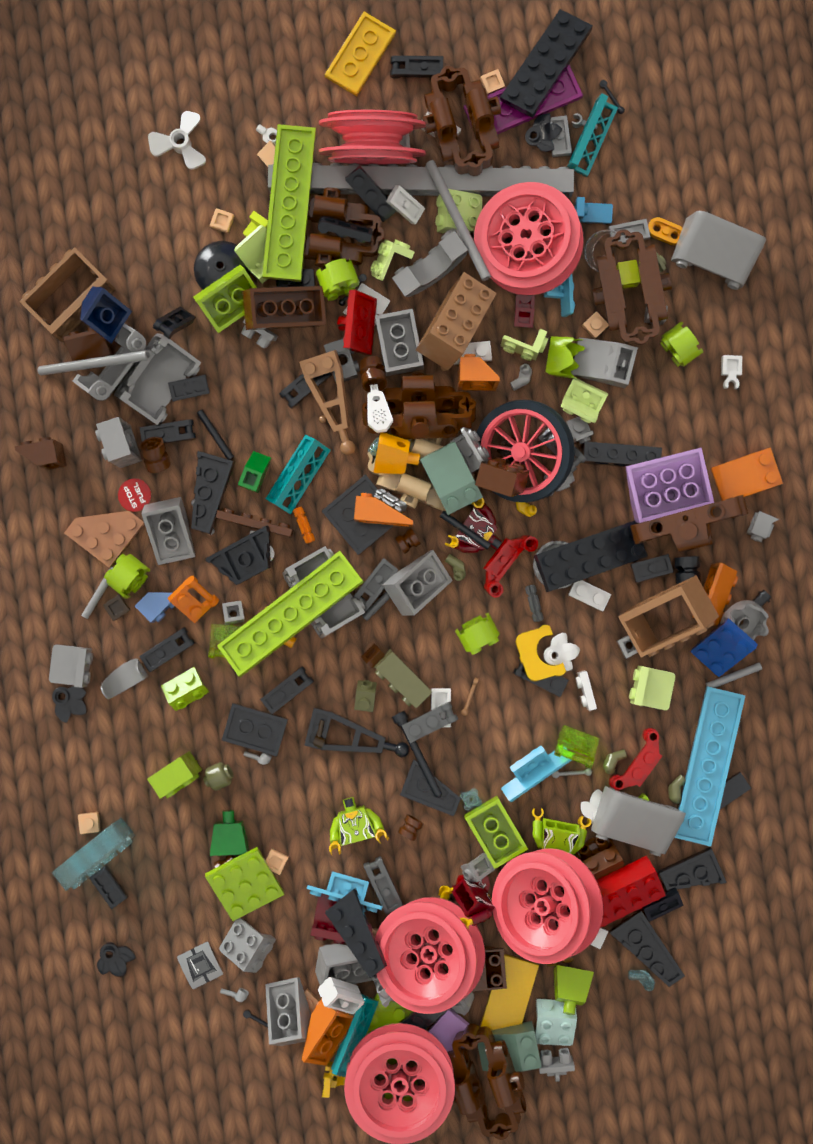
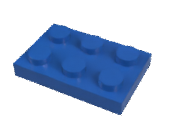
[690,618,758,677]

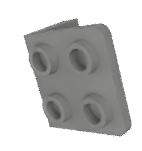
[450,427,490,474]
[49,644,93,688]
[219,918,276,973]

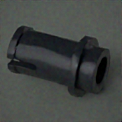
[752,590,772,607]

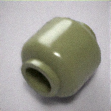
[203,762,234,791]

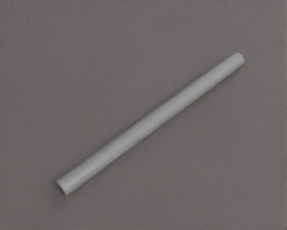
[426,160,491,281]
[38,350,151,376]

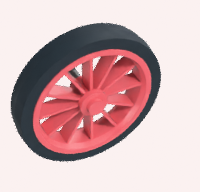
[476,400,575,502]

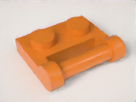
[167,576,219,623]

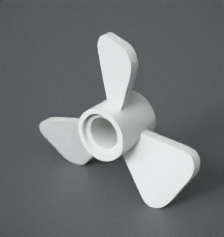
[148,111,206,170]

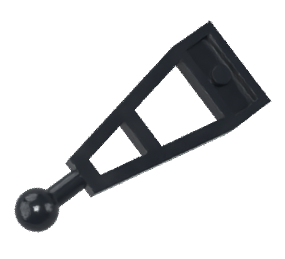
[304,707,410,758]

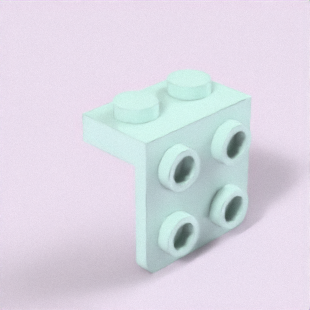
[535,999,577,1046]

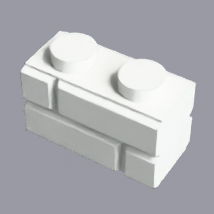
[318,977,364,1014]

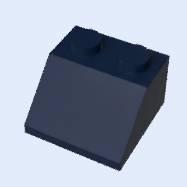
[80,286,132,343]

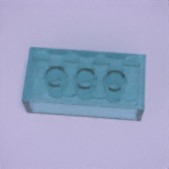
[51,817,135,891]

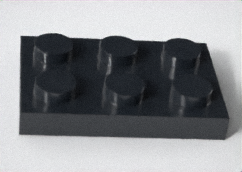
[222,703,288,757]

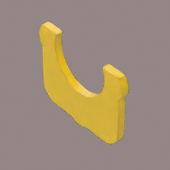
[515,625,566,681]

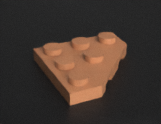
[64,511,145,568]

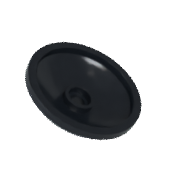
[194,241,251,290]

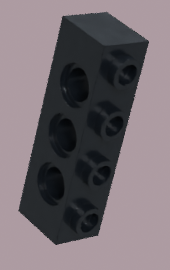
[581,441,662,467]

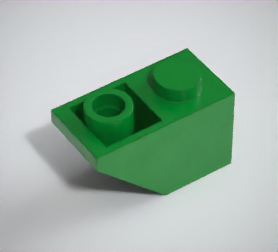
[238,451,272,493]

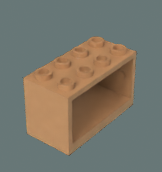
[19,247,115,342]
[416,272,496,370]
[618,575,719,657]

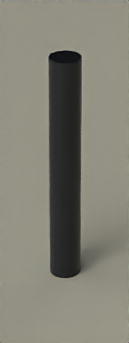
[196,409,234,460]
[439,511,491,550]

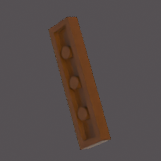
[216,508,294,538]

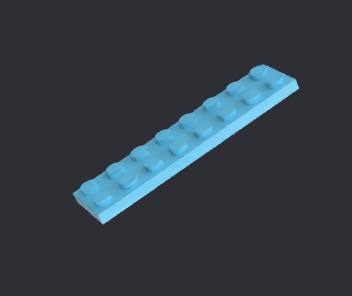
[675,686,745,846]

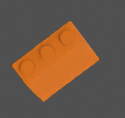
[458,354,500,391]
[692,563,738,626]

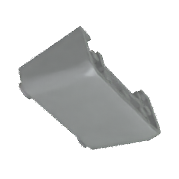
[671,211,766,290]
[73,323,146,401]
[114,333,201,425]
[282,546,365,639]
[591,786,686,857]

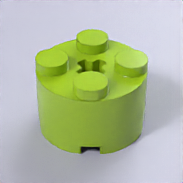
[316,259,360,301]
[660,322,703,367]
[104,554,150,599]
[455,613,500,655]

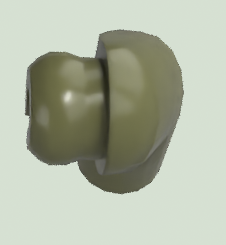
[445,554,466,581]
[603,749,627,774]
[668,774,686,804]

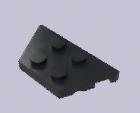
[205,525,271,585]

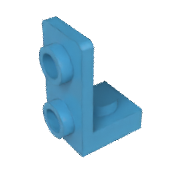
[574,197,613,224]

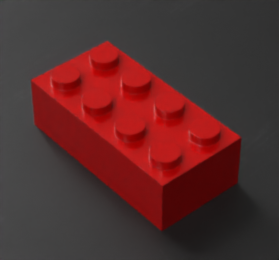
[596,855,666,928]

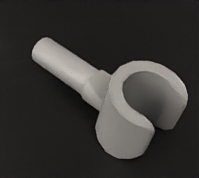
[572,113,598,129]
[243,751,272,765]
[220,988,249,1002]

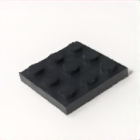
[322,474,393,555]

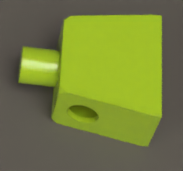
[554,965,594,1015]

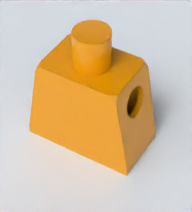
[373,432,420,474]

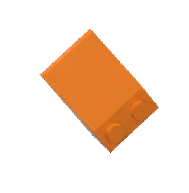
[711,447,783,501]
[354,493,413,527]
[302,997,355,1066]

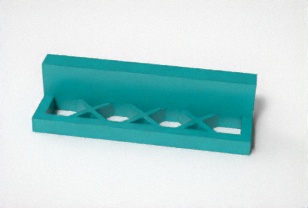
[567,93,618,177]
[265,434,330,515]
[331,994,379,1077]

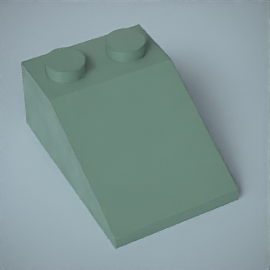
[420,441,483,515]
[478,1021,542,1072]

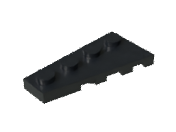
[191,451,235,535]
[325,888,387,978]
[609,910,685,987]

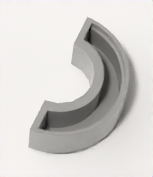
[392,231,468,297]

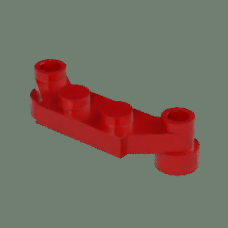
[483,535,538,598]
[609,728,662,790]

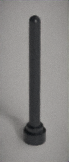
[391,711,442,798]

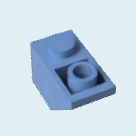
[135,592,175,623]

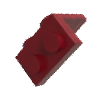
[310,893,345,944]

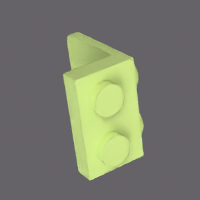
[435,189,482,233]
[234,225,267,284]
[371,239,414,281]
[501,329,548,361]
[561,378,608,423]
[629,665,675,710]

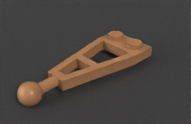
[299,350,355,455]

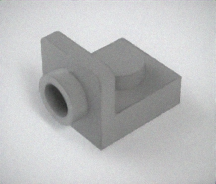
[566,416,594,444]
[461,853,495,883]

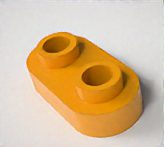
[648,217,682,246]

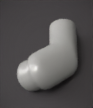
[510,364,532,391]

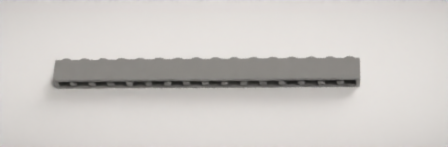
[268,163,574,198]

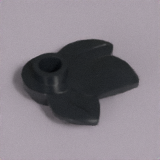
[525,113,562,152]
[52,686,86,723]
[97,942,136,977]

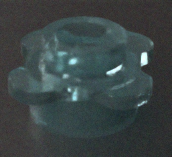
[460,788,482,810]

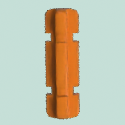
[293,507,315,544]

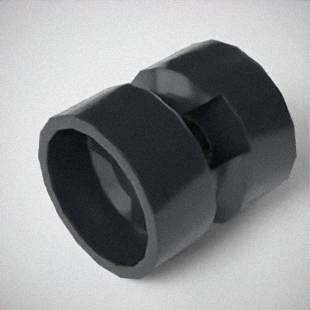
[674,556,701,585]

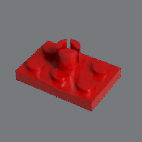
[337,290,377,355]

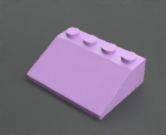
[626,448,714,523]

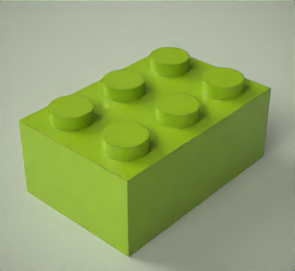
[193,265,257,333]
[147,751,202,799]
[464,796,528,869]

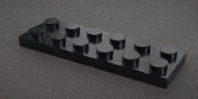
[500,9,593,118]
[534,521,648,592]

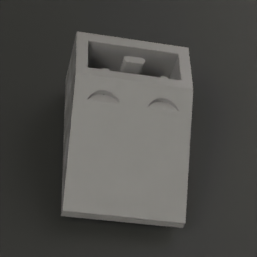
[571,337,638,389]

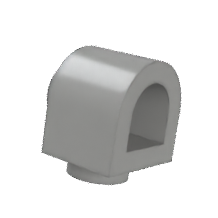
[452,992,474,1016]

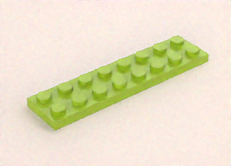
[262,124,316,282]
[217,551,364,677]

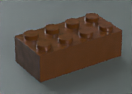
[242,286,326,330]

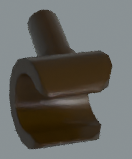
[313,720,326,749]

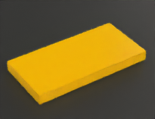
[325,11,396,96]
[480,954,539,1030]

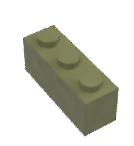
[375,649,432,708]

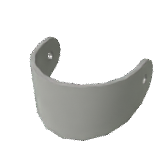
[101,659,148,699]

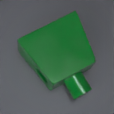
[210,810,249,856]

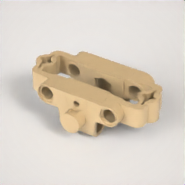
[368,438,474,511]

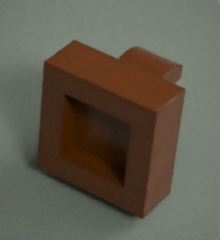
[361,643,385,669]

